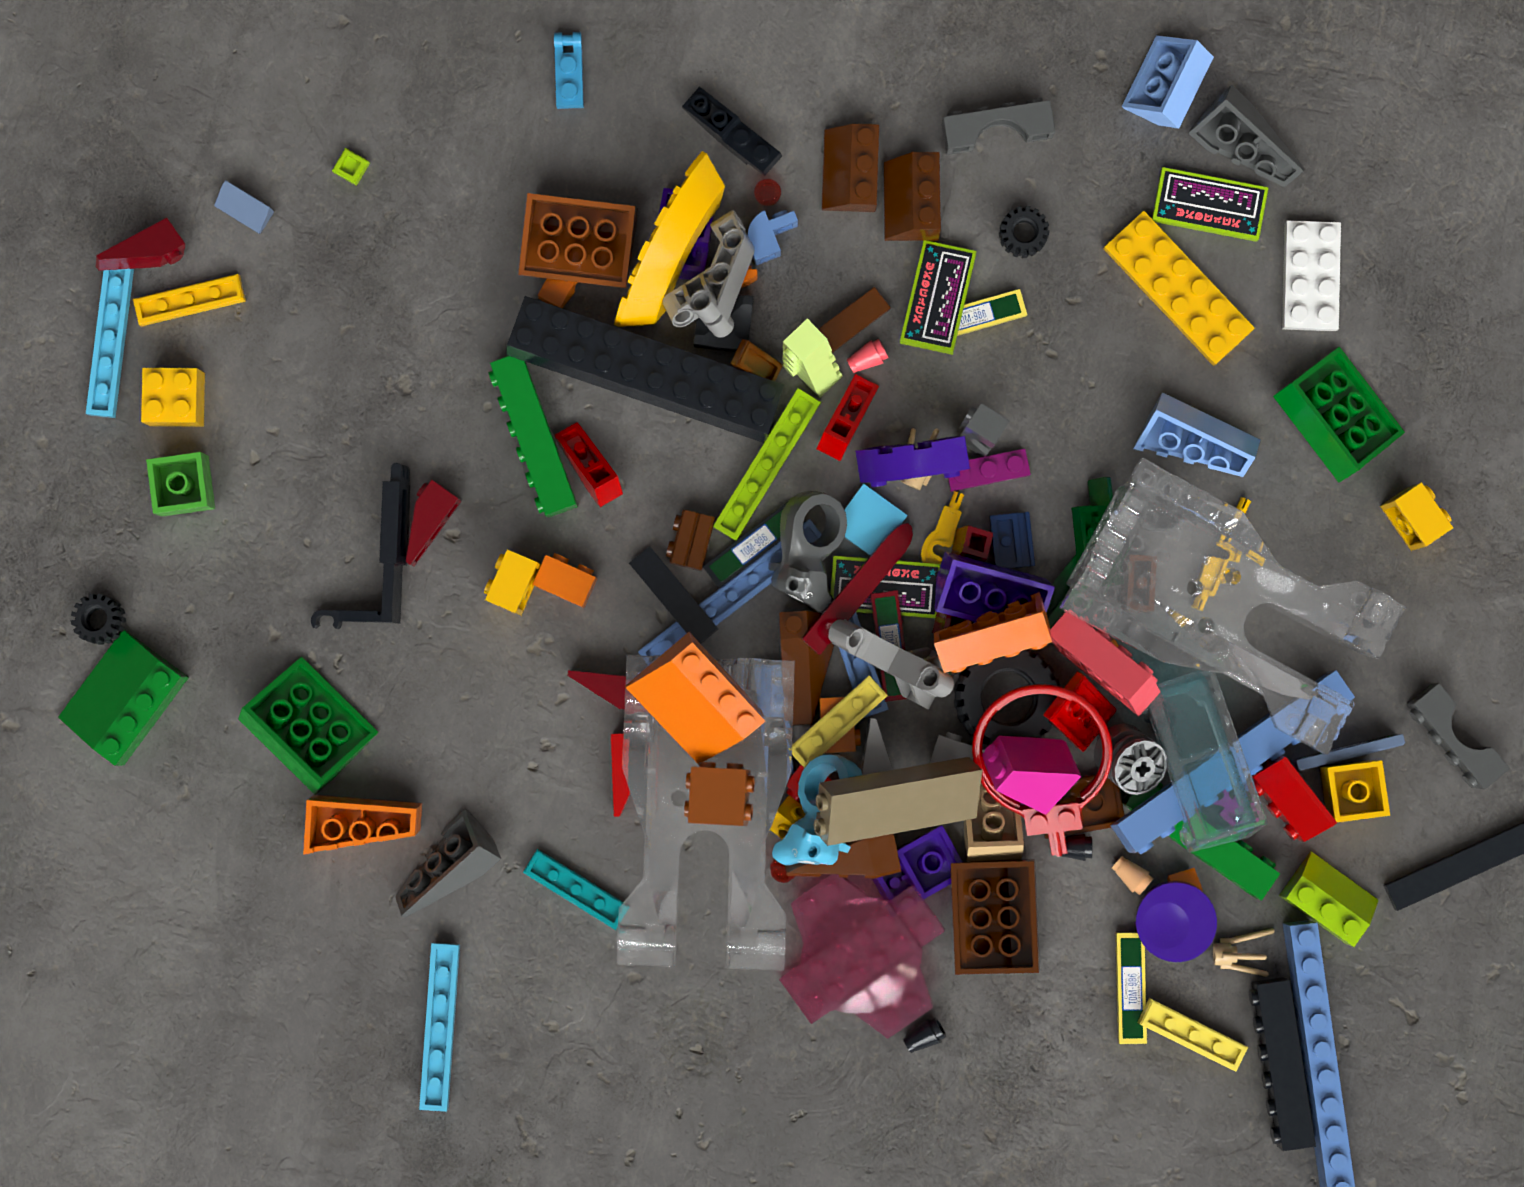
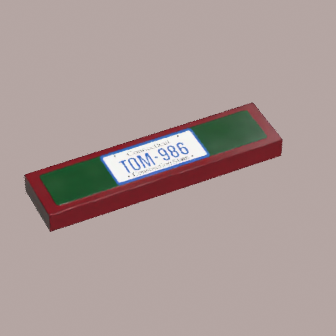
[870,590,907,702]

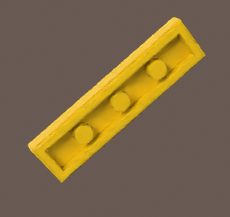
[133,274,246,327]

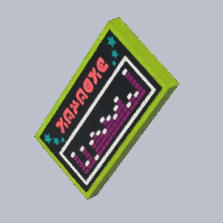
[1152,167,1268,242]
[900,241,977,355]
[831,556,941,619]

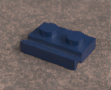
[989,512,1035,569]

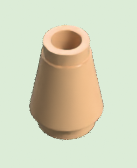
[1112,856,1153,895]

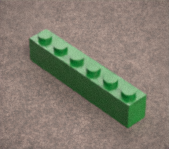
[488,356,578,518]
[1122,783,1280,901]

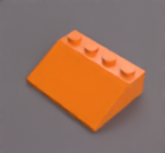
[625,632,765,765]

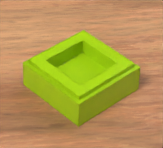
[332,148,370,186]

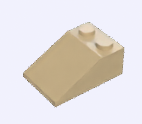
[964,772,1024,862]

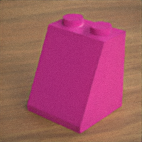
[982,736,1081,815]

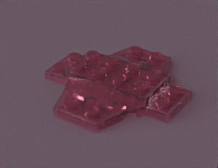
[779,874,945,1039]

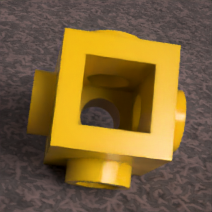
[765,795,805,839]

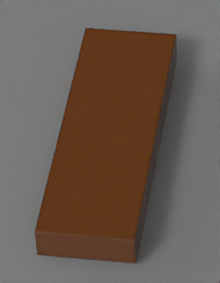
[818,287,891,353]

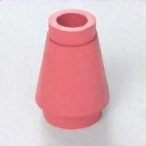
[847,339,889,373]

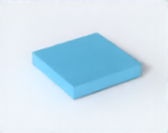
[844,484,907,556]

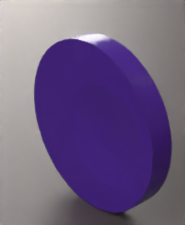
[1135,881,1217,962]

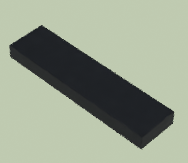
[629,546,719,644]

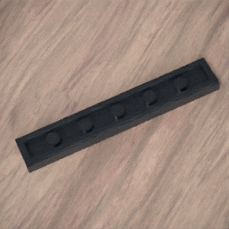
[1383,822,1524,911]

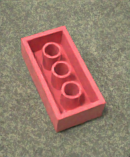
[1050,609,1160,717]

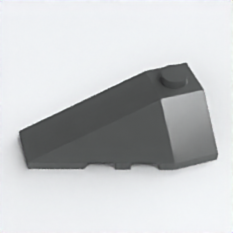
[1189,85,1305,187]
[395,809,501,918]

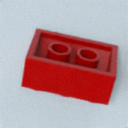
[1248,756,1337,842]

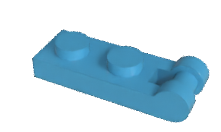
[554,32,584,109]

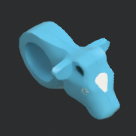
[772,755,863,866]

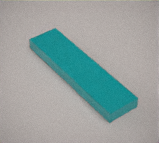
[523,849,630,930]

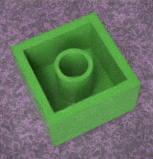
[146,452,215,516]

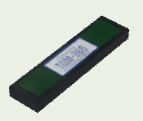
[703,502,805,588]

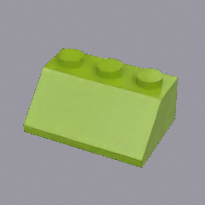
[1279,851,1379,947]

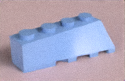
[1134,392,1260,477]

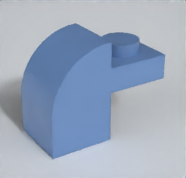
[748,210,798,265]

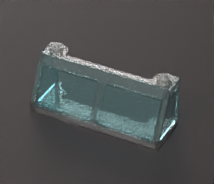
[1141,666,1268,853]

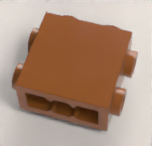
[684,762,755,826]

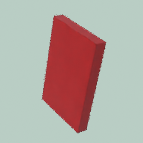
[1043,671,1117,752]

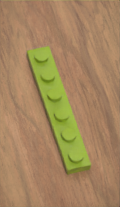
[713,389,821,541]

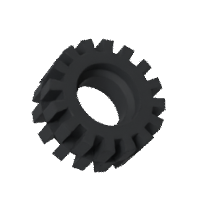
[999,206,1049,258]
[70,594,126,645]

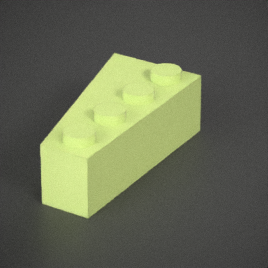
[782,318,843,398]

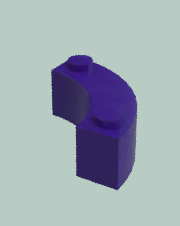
[855,436,970,487]

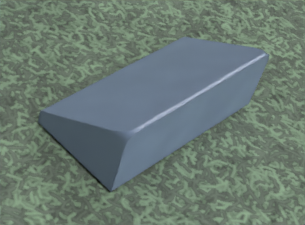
[214,180,274,234]

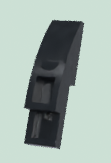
[682,86,782,176]

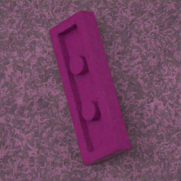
[947,449,1031,492]

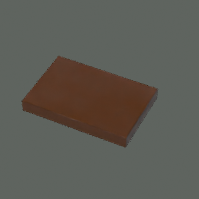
[1044,774,1125,839]

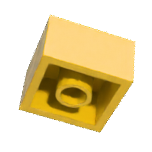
[141,368,205,427]
[1380,482,1453,551]
[484,549,541,616]
[1320,760,1390,822]

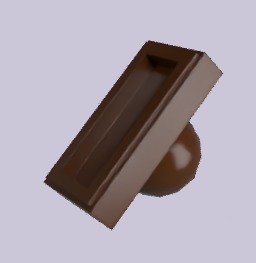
[731,339,783,381]

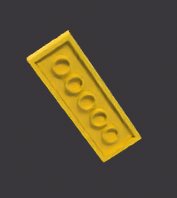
[1103,211,1255,366]

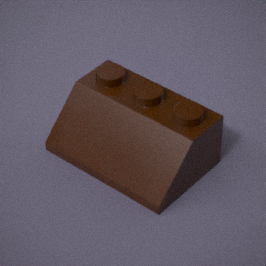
[822,124,879,212]
[884,152,941,241]

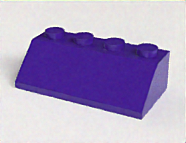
[935,551,1055,622]

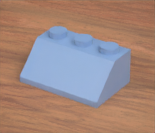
[1122,35,1214,129]

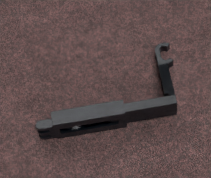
[311,463,410,629]

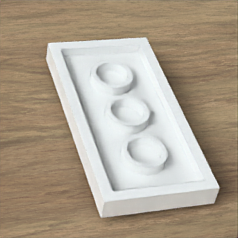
[1282,221,1341,331]

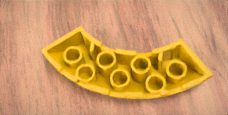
[614,151,725,327]

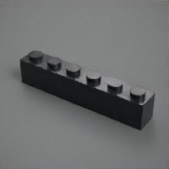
[1249,977,1316,1151]

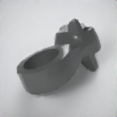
[768,491,847,613]

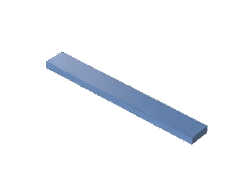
[638,519,822,666]

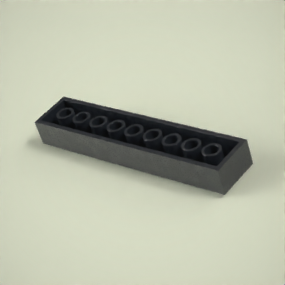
[507,296,784,443]

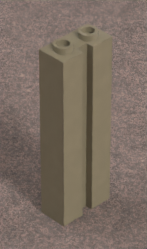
[813,757,982,846]

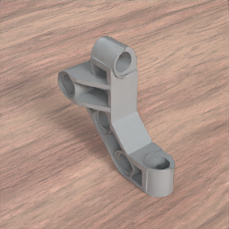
[663,210,754,337]
[828,619,954,710]

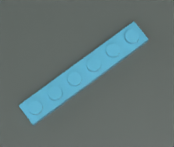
[86,269,134,418]
[419,942,460,1112]

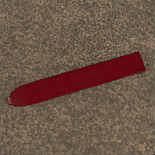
[801,523,913,655]

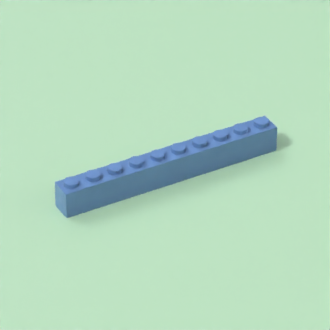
[1110,670,1355,854]
[1283,920,1355,1187]

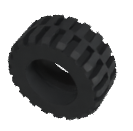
[954,649,1060,746]

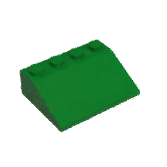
[1273,346,1405,483]
[58,630,189,766]
[238,657,379,795]

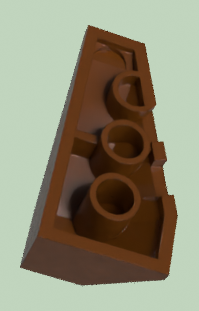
[779,611,834,726]
[784,834,901,878]

